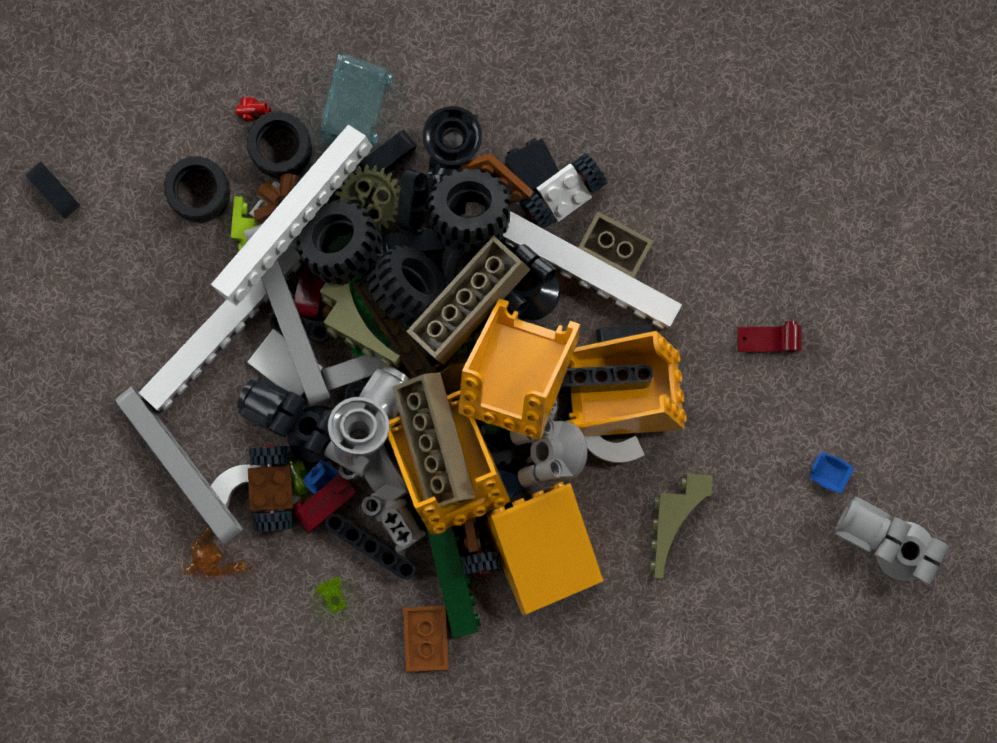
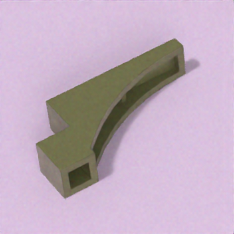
[320,281,402,369]
[650,473,713,578]

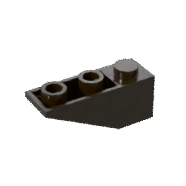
[432,352,471,395]

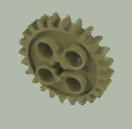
[335,165,400,232]

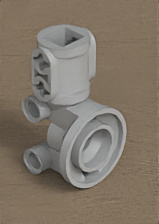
[324,366,410,477]
[510,400,587,487]
[339,440,428,553]
[835,497,950,585]

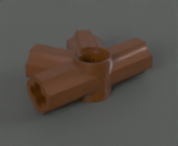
[254,173,300,225]

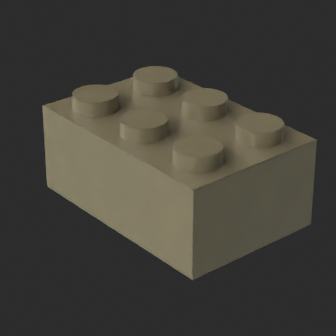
[578,212,653,278]

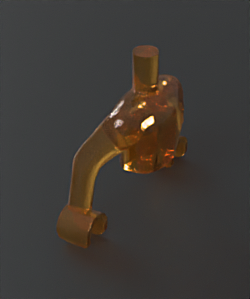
[184,525,252,577]

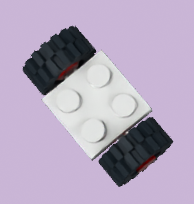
[520,153,608,229]

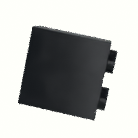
[505,138,559,191]

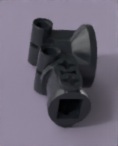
[423,106,482,216]
[470,244,561,342]
[237,376,333,464]

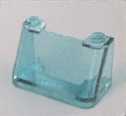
[320,53,393,150]

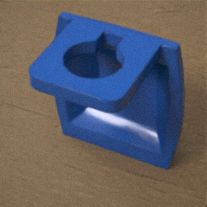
[809,452,854,494]
[302,460,340,495]

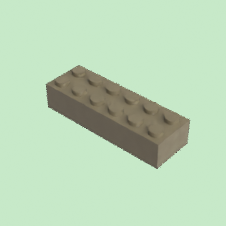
[407,236,530,365]
[393,372,475,509]

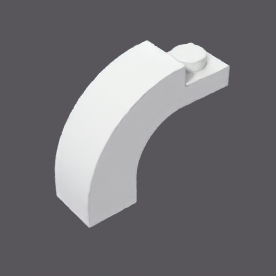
[584,435,645,463]
[211,465,261,508]

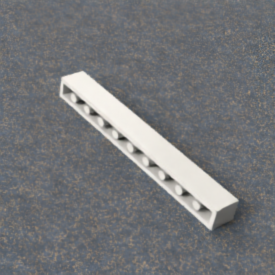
[211,125,373,306]
[502,211,682,329]
[139,244,303,411]

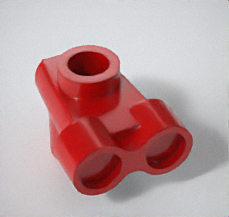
[236,97,272,122]

